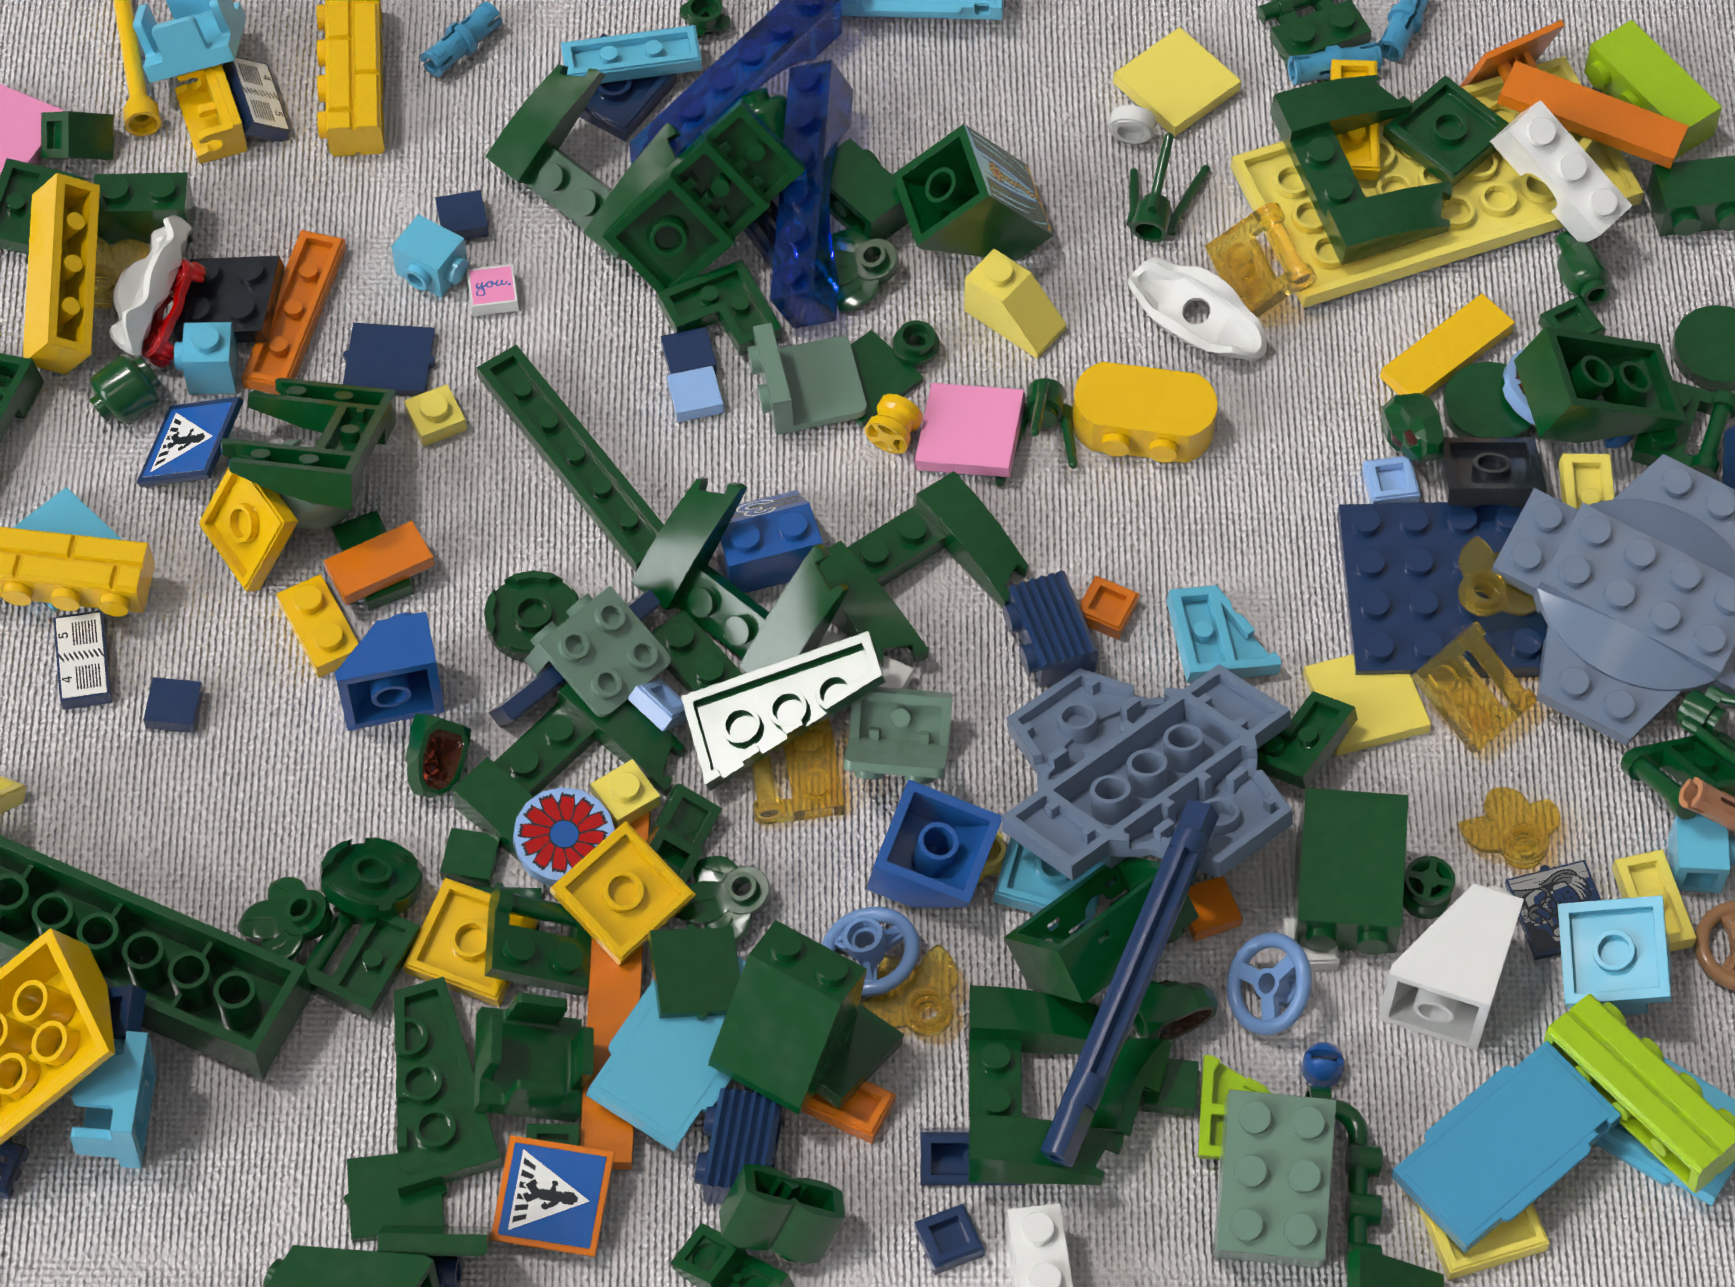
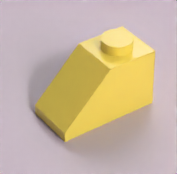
[964,249,1066,359]

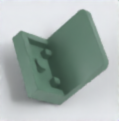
[747,323,867,435]
[524,586,671,718]
[843,687,953,784]

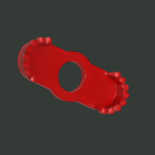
[142,259,206,368]

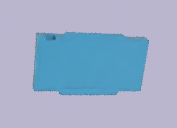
[1391,1041,1622,1253]

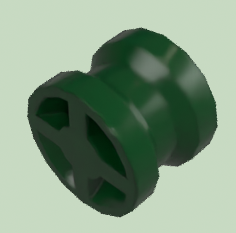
[1403,856,1455,919]

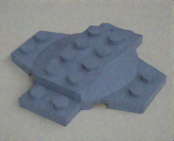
[1489,454,1735,745]
[1001,664,1293,881]

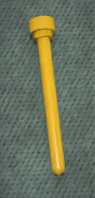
[113,0,161,136]

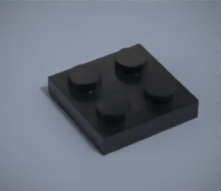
[173,256,285,343]
[1439,437,1547,508]

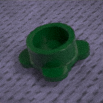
[680,0,731,38]

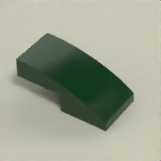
[646,783,722,884]
[1089,1038,1172,1136]
[670,1223,794,1287]

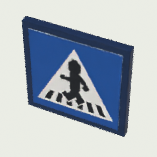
[136,397,244,487]

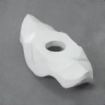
[110,215,194,356]
[1128,257,1267,361]

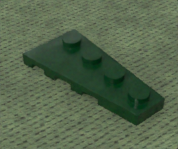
[394,977,502,1197]

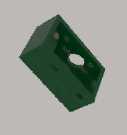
[1003,857,1199,1003]

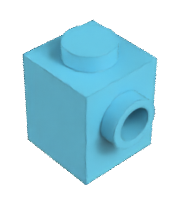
[391,214,469,298]
[174,322,239,394]
[1668,813,1735,893]

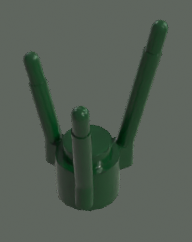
[1126,132,1210,242]
[995,378,1078,487]
[1676,685,1735,767]

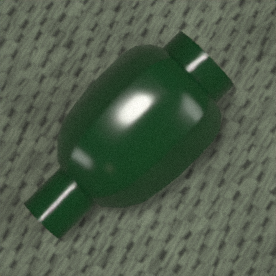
[1556,231,1611,306]

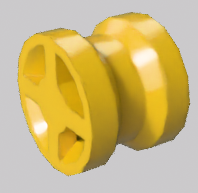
[864,394,923,454]

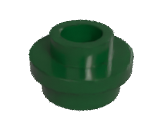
[893,320,940,366]

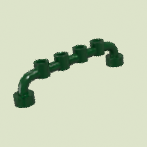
[1305,1085,1383,1287]

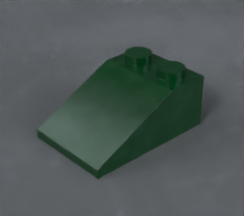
[1514,326,1687,443]

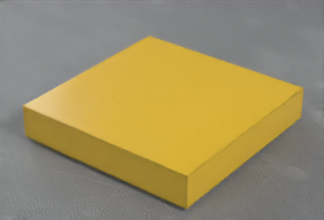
[198,468,298,592]
[549,821,696,966]
[403,878,539,1007]

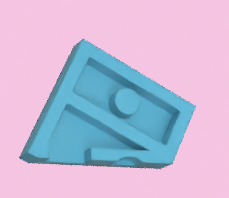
[1166,585,1282,683]

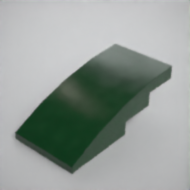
[602,98,805,292]

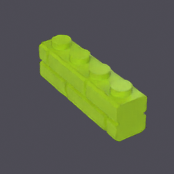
[1544,993,1735,1193]

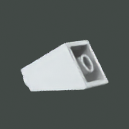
[1377,883,1524,1050]

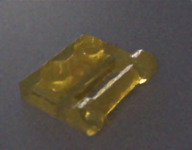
[1204,202,1317,318]
[1410,621,1537,753]
[752,718,844,824]

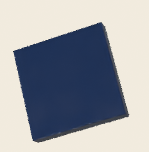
[580,33,677,142]

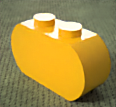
[1072,362,1218,463]

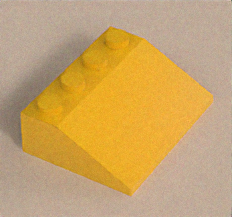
[0,928,115,1145]

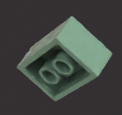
[1213,1089,1336,1268]

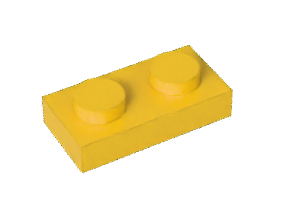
[276,574,359,678]

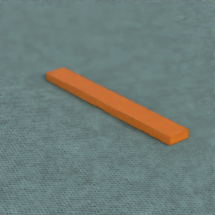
[580,811,651,1170]

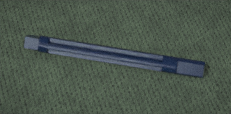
[1040,799,1219,1167]

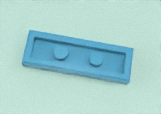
[561,25,702,83]

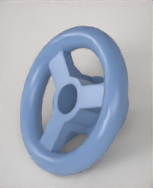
[822,907,920,997]
[1226,932,1312,1035]

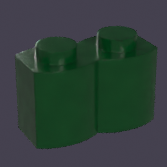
[719,1164,845,1263]

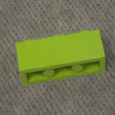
[1584,20,1722,159]

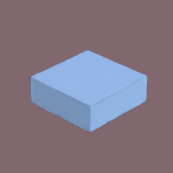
[667,366,724,422]
[1362,456,1420,504]
[628,679,687,732]

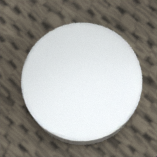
[1109,105,1156,144]

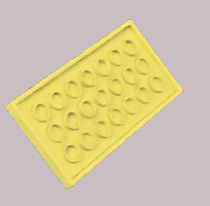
[1230,56,1644,308]

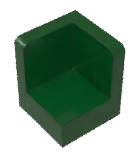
[41,111,114,160]

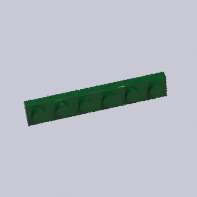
[477,345,664,572]

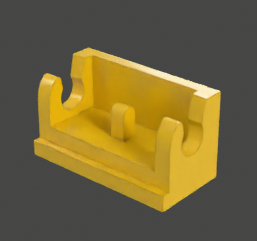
[174,64,248,164]

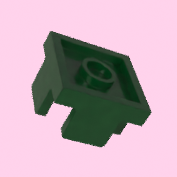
[474,993,594,1123]

